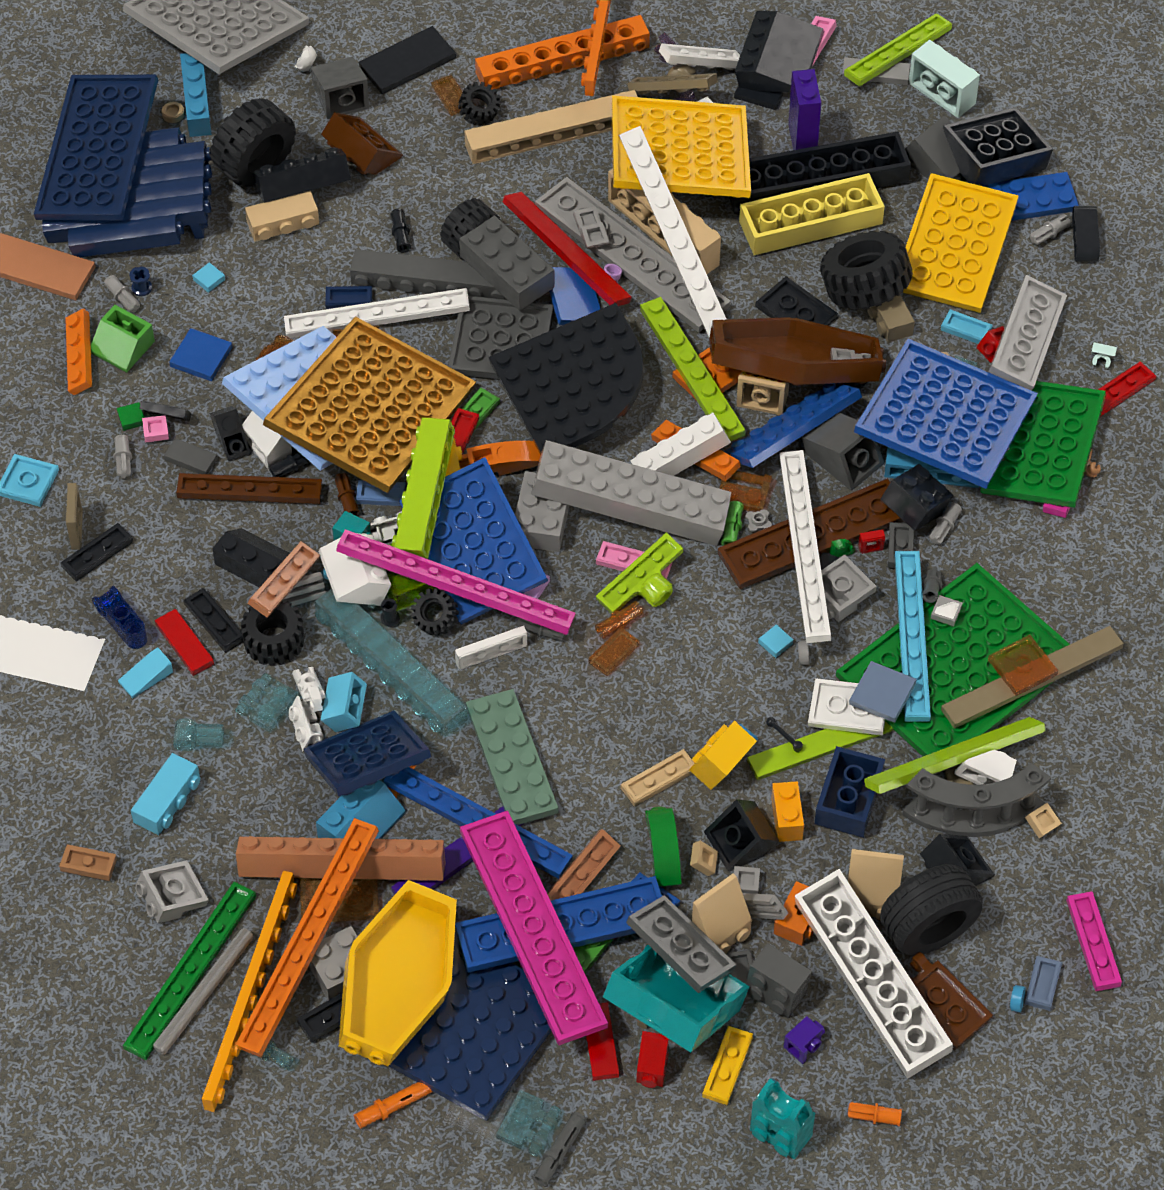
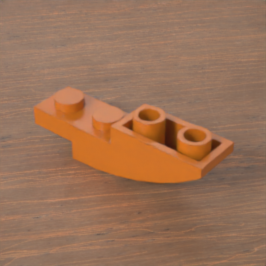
[459,441,540,476]

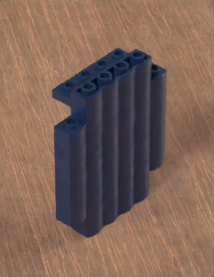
[42,127,212,257]

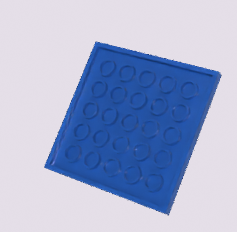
[854,339,1038,489]

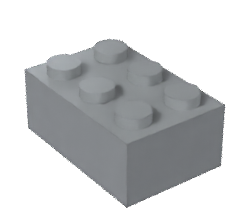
[515,471,570,552]

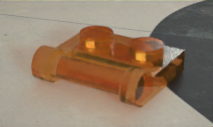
[719,471,772,512]

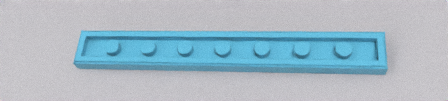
[894,551,931,722]

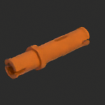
[354,1082,432,1129]

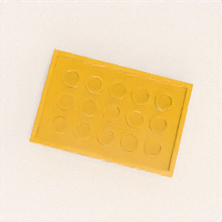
[903,173,1019,313]

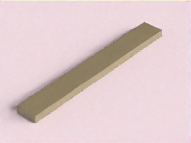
[941,626,1124,729]

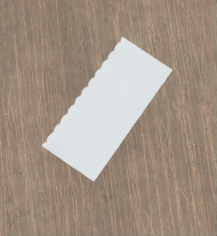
[0,615,105,691]

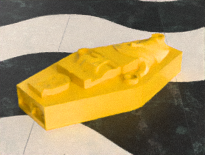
[338,880,457,1066]

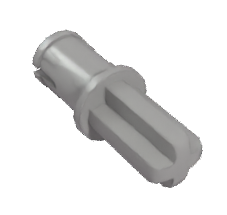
[1029,214,1071,245]
[104,275,140,313]
[113,435,132,479]
[929,502,962,545]

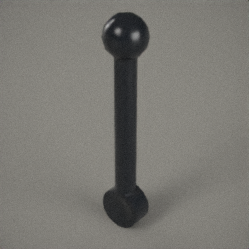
[766,717,803,752]

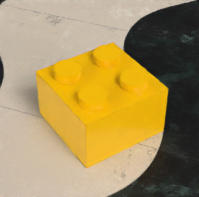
[689,720,757,790]

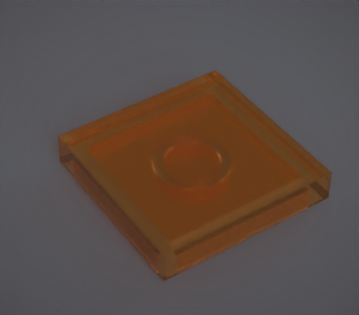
[988,635,1058,696]

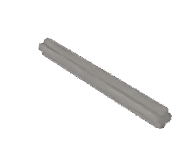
[153,928,253,1055]

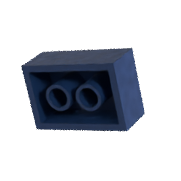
[814,746,885,838]

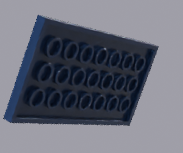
[34,74,158,220]

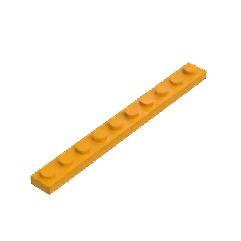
[202,871,297,1112]

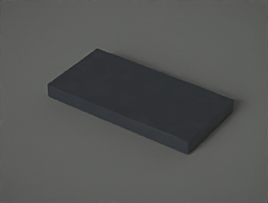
[358,26,456,94]

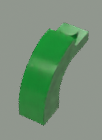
[645,807,682,886]

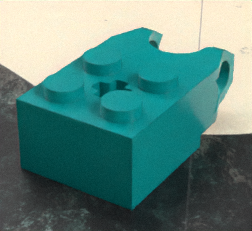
[750,1078,815,1159]

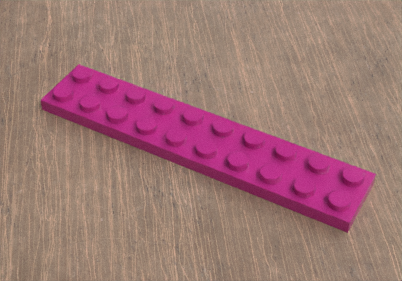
[460,810,608,1046]

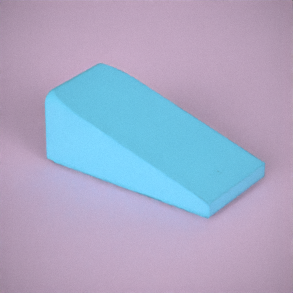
[118,647,173,699]

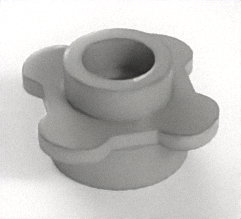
[745,509,772,532]

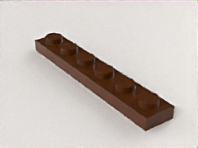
[176,473,323,504]

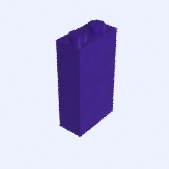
[788,69,821,150]

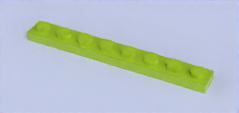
[640,297,746,441]

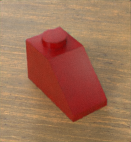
[636,1031,669,1088]

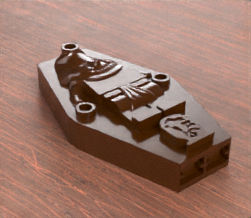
[709,317,886,386]

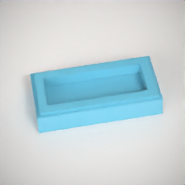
[941,309,993,344]

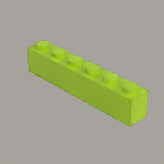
[392,417,455,559]

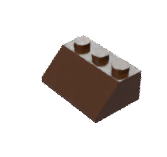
[321,112,403,175]

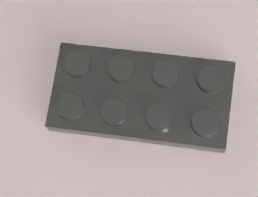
[626,895,737,993]

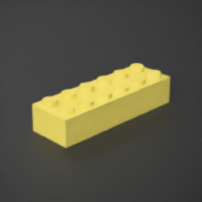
[739,173,885,255]

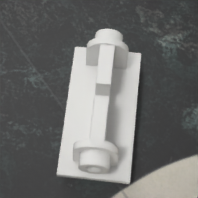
[370,511,402,543]
[289,696,324,751]

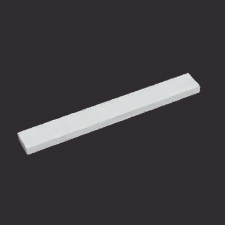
[284,288,470,338]

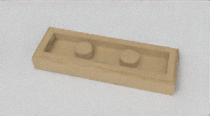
[621,749,694,807]

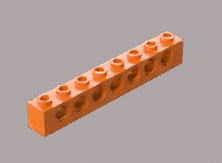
[475,15,650,90]

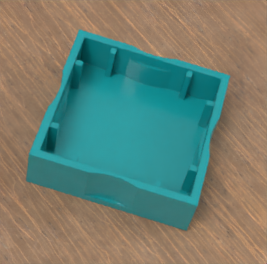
[603,945,750,1052]

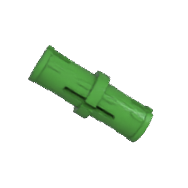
[721,501,744,546]

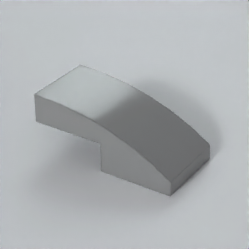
[574,206,609,249]

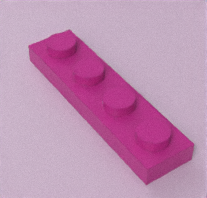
[1066,891,1122,991]

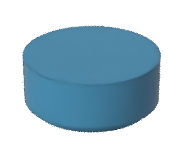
[1010,985,1026,1013]

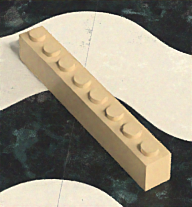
[464,90,638,164]

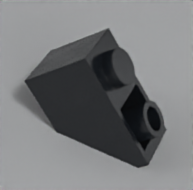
[209,406,251,461]

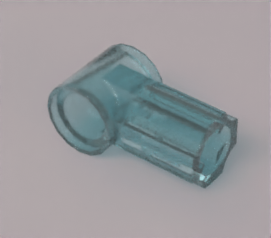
[173,718,224,751]

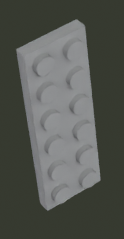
[988,275,1067,391]

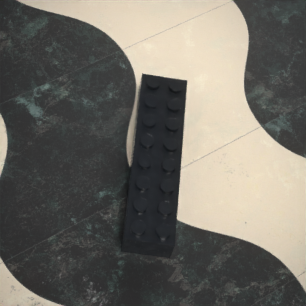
[729,131,911,214]

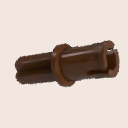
[335,473,360,516]

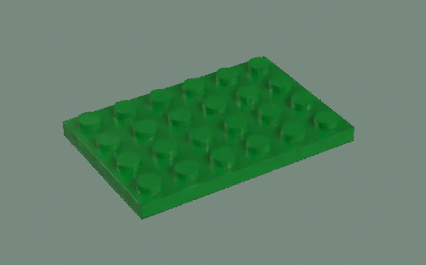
[980,381,1106,508]

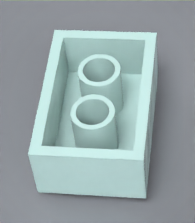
[909,40,980,118]

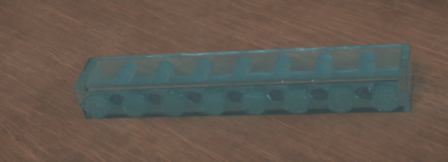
[315,589,468,737]

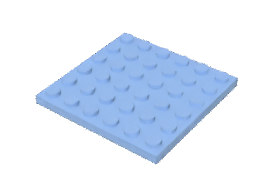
[222,326,336,471]

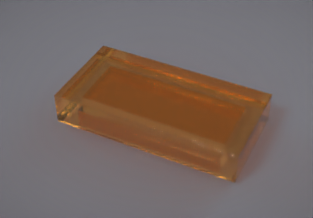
[431,75,462,116]
[588,627,640,676]

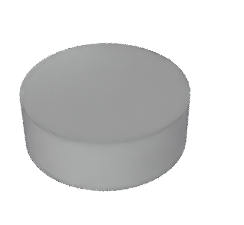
[798,640,810,665]

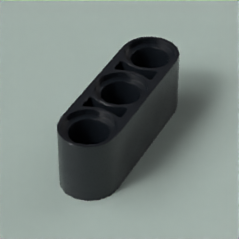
[1072,206,1100,262]

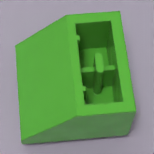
[91,305,155,372]

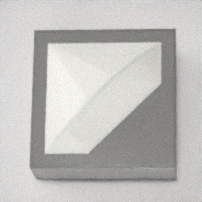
[931,595,962,626]

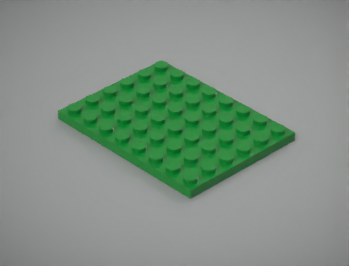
[836,563,1070,772]

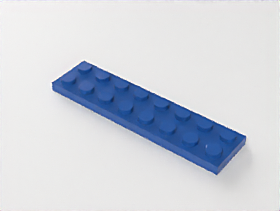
[455,876,662,973]

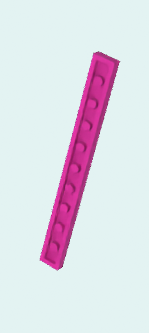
[336,529,576,635]

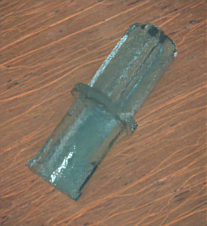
[261,1041,294,1070]

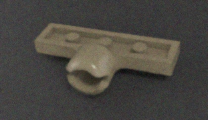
[628,64,718,94]

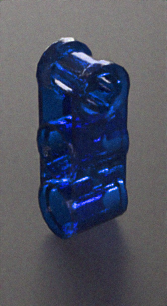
[92,586,147,649]

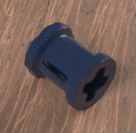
[129,266,152,296]

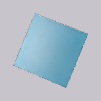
[0,454,59,507]

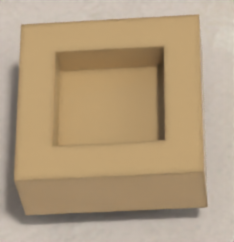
[1025,803,1062,838]
[690,840,718,876]

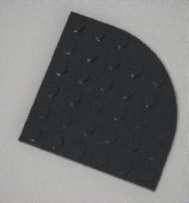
[489,303,643,455]

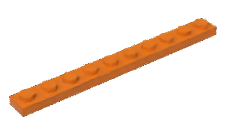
[235,818,379,1057]

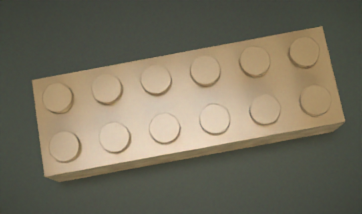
[608,169,721,274]

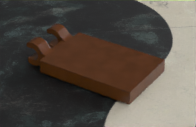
[906,952,993,1051]

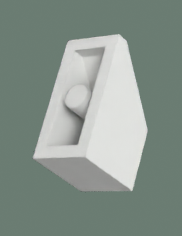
[954,750,1017,785]

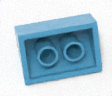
[316,780,406,839]

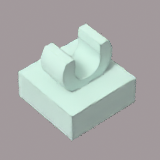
[1092,342,1117,369]

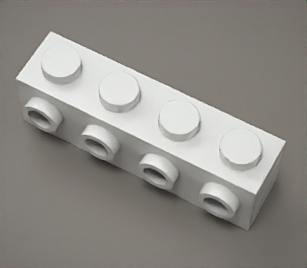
[630,413,731,476]

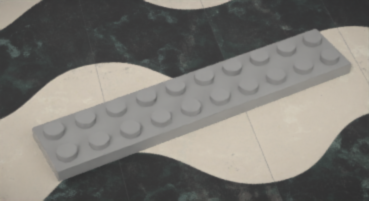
[535,177,731,333]

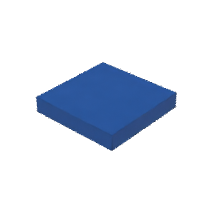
[169,328,233,382]

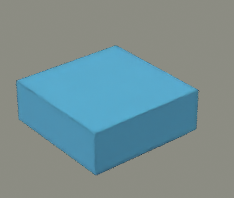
[192,262,225,293]
[758,625,794,658]

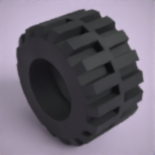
[440,198,501,260]
[241,601,305,666]

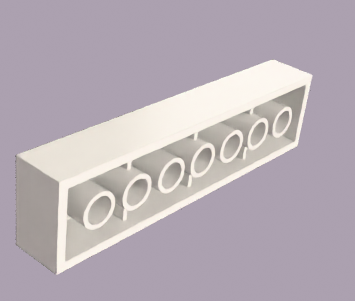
[795,869,953,1079]

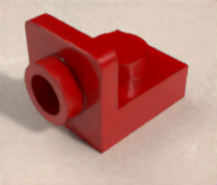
[976,326,1004,362]

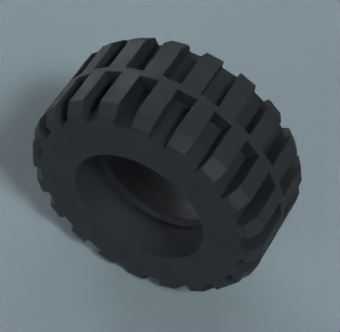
[210,98,296,187]
[820,231,913,310]

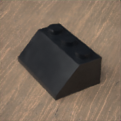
[212,528,290,588]

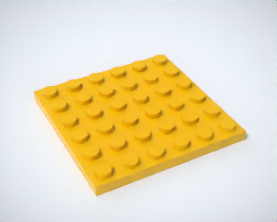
[611,95,751,198]

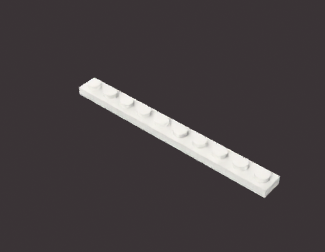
[619,126,726,337]
[780,450,831,643]

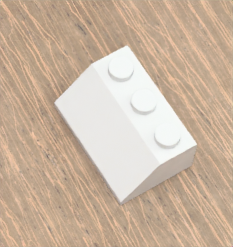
[318,533,391,606]

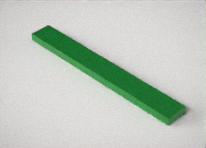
[123,882,256,1060]

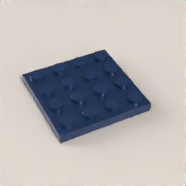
[303,710,432,797]

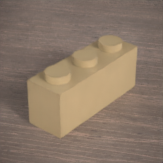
[245,191,319,242]

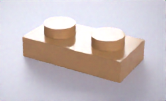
[59,844,117,881]

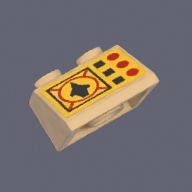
[737,371,789,415]

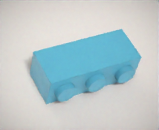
[131,753,201,835]

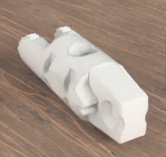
[292,667,325,712]

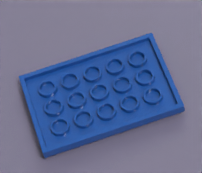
[399,457,548,625]

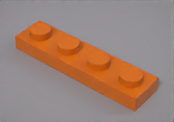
[65,308,92,395]
[651,420,740,482]

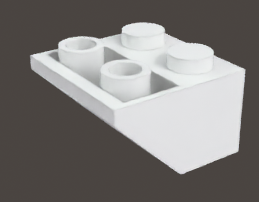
[242,411,293,470]

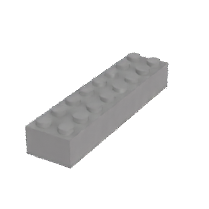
[531,440,731,546]

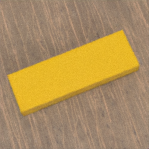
[702,1026,753,1105]

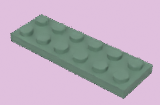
[466,689,559,825]

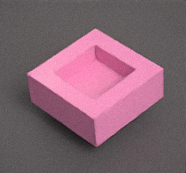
[142,415,169,443]

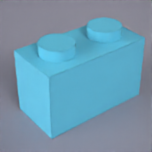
[321,672,367,732]

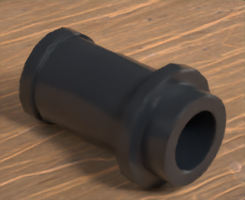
[380,598,400,627]

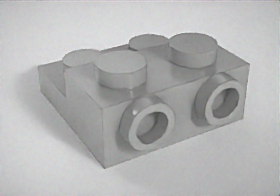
[821,555,877,622]
[135,860,209,923]

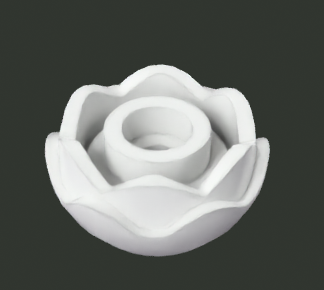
[294,46,317,72]

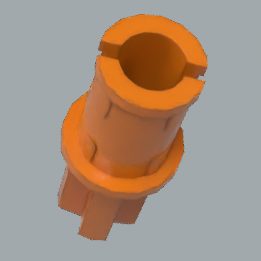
[848,1102,902,1126]

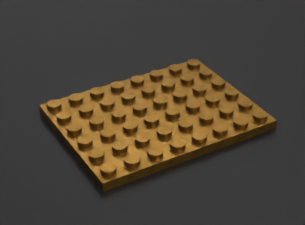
[263,316,476,493]

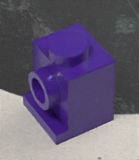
[784,1016,825,1064]

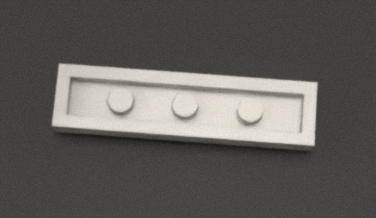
[659,44,740,70]

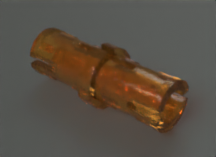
[595,601,644,639]

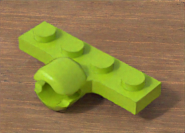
[596,532,684,615]

